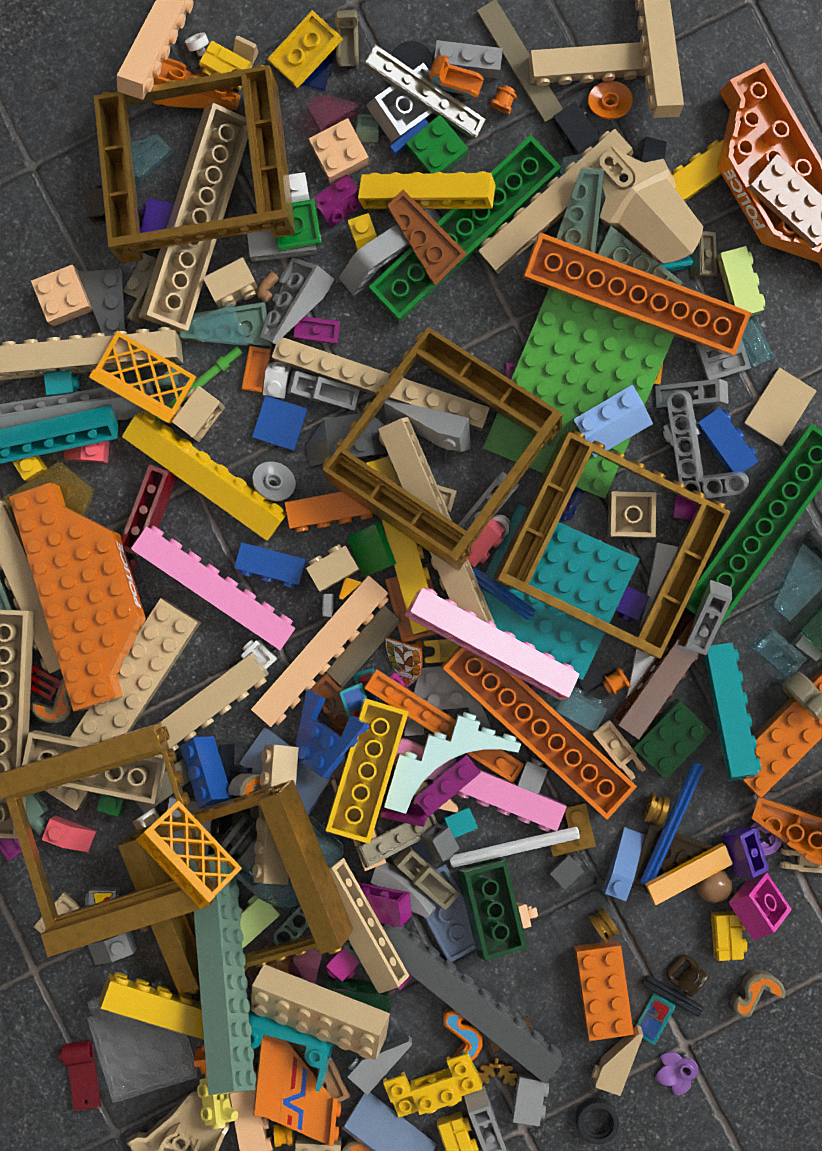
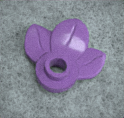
[655,1052,698,1095]

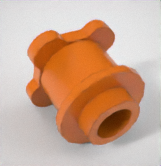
[490,85,517,115]
[602,667,631,695]

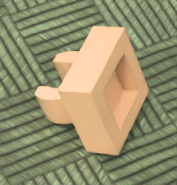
[516,902,538,929]

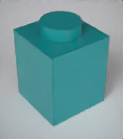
[44,370,80,396]
[442,805,478,838]

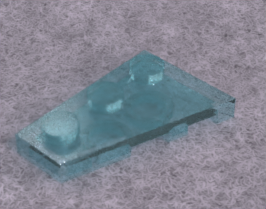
[773,544,822,622]

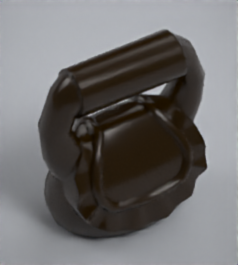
[667,954,709,997]

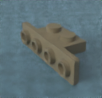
[123,253,157,327]

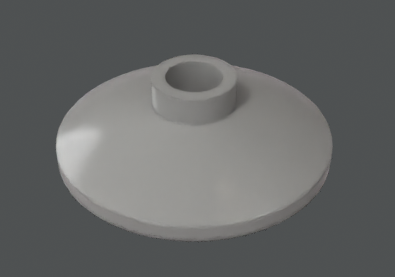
[252,462,296,501]

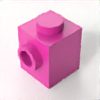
[326,946,360,981]

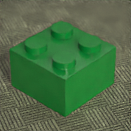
[406,115,469,174]

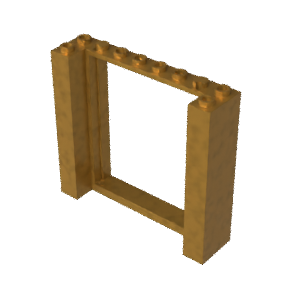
[94,65,296,264]
[322,327,563,571]
[493,430,731,659]
[0,722,216,957]
[118,780,353,995]

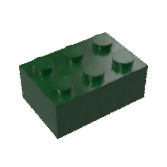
[630,699,712,780]

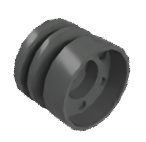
[220,813,257,873]

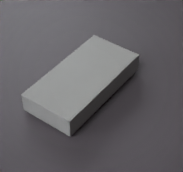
[322,594,334,617]

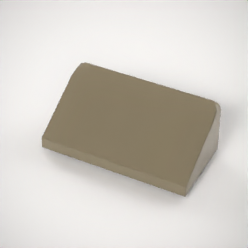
[689,231,717,277]

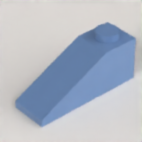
[602,827,645,901]

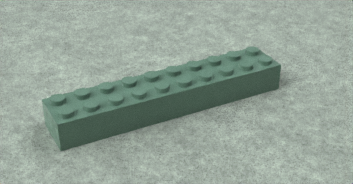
[190,854,256,1095]

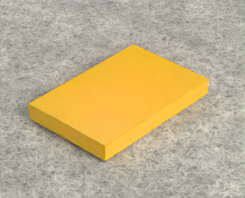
[267,10,343,88]

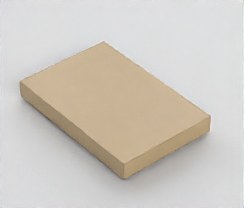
[743,367,816,447]

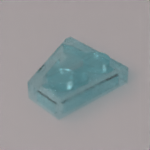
[131,134,173,181]
[191,304,249,346]

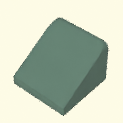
[356,114,379,142]
[153,368,179,389]

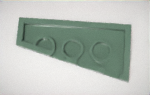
[556,167,604,253]
[597,225,682,285]
[180,302,272,347]

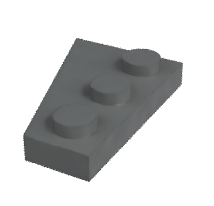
[78,269,126,336]

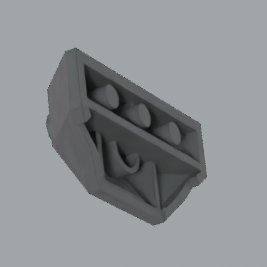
[306,413,388,467]

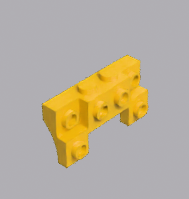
[383,1050,483,1117]

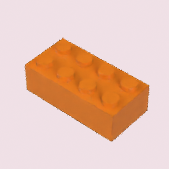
[574,940,634,1041]

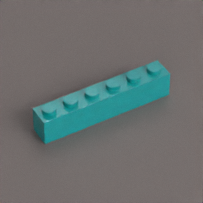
[0,405,118,464]
[704,643,761,781]

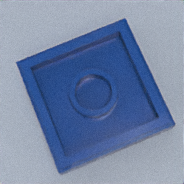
[252,395,308,451]

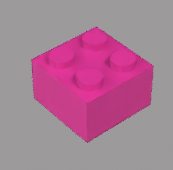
[729,872,792,940]

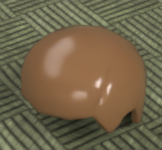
[696,870,732,903]

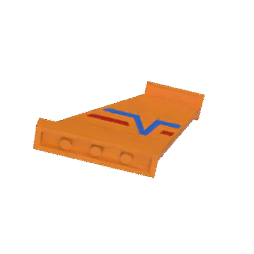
[253,1035,341,1146]

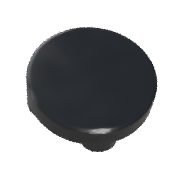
[391,41,433,71]

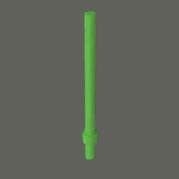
[154,346,242,422]

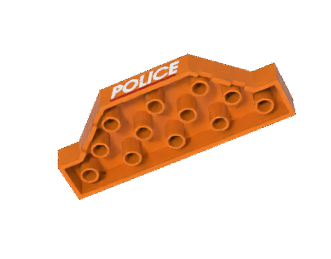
[717,63,822,268]
[9,482,146,711]

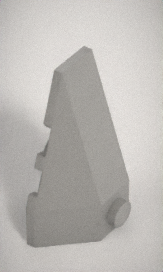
[260,257,335,344]
[384,399,472,452]

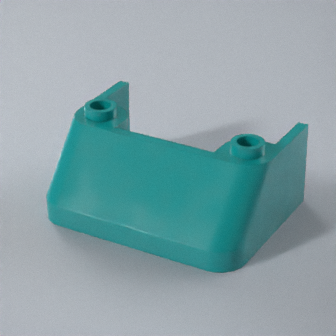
[248,1006,334,1091]

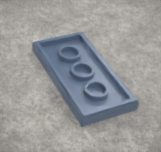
[239,727,334,815]
[424,863,476,962]
[342,1092,437,1151]

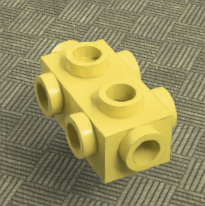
[197,1074,238,1130]

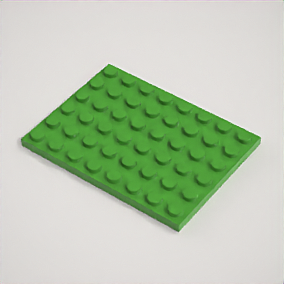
[483,289,674,499]

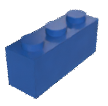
[697,407,759,473]
[234,542,307,588]
[180,736,233,808]

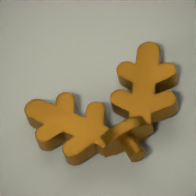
[478,1057,517,1086]

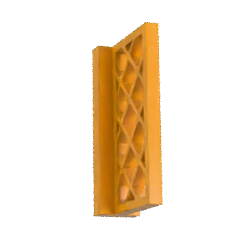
[89,331,196,424]
[136,800,242,909]

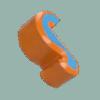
[429,55,484,99]
[443,1007,483,1061]

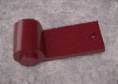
[58,1039,101,1111]

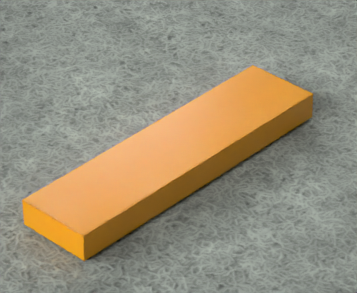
[645,843,733,905]

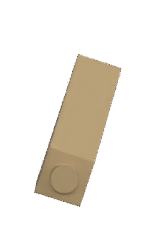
[591,1025,643,1096]

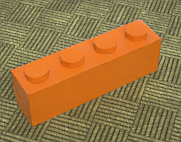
[285,492,374,533]

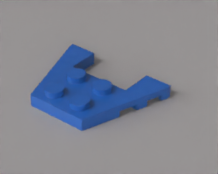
[296,689,370,778]

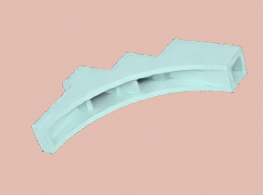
[384,712,521,814]

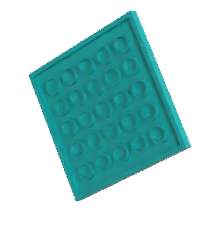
[480,504,640,680]

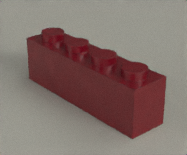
[121,464,177,556]

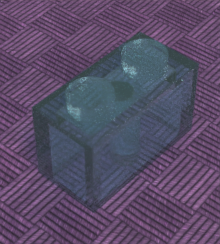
[554,686,607,732]

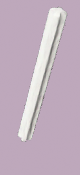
[450,827,580,868]

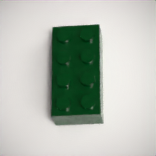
[457,858,527,961]

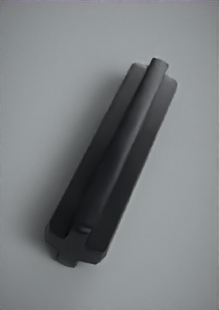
[642,975,704,1017]

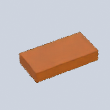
[241,346,272,394]

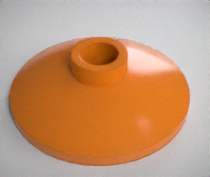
[588,81,633,120]

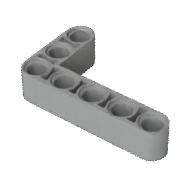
[339,209,441,296]
[667,390,749,499]

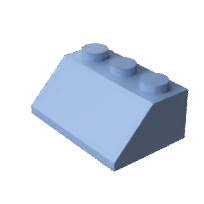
[572,385,653,458]

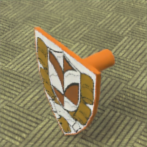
[385,637,423,687]

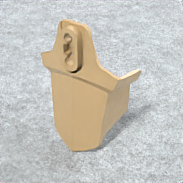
[593,147,703,263]
[126,1091,230,1151]

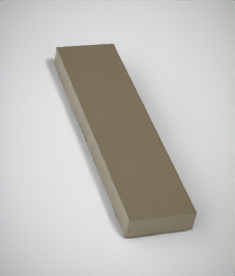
[326,605,401,687]
[356,813,438,868]

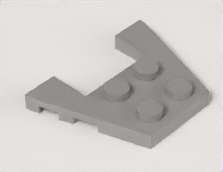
[404,666,491,736]

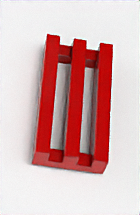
[31,664,61,700]

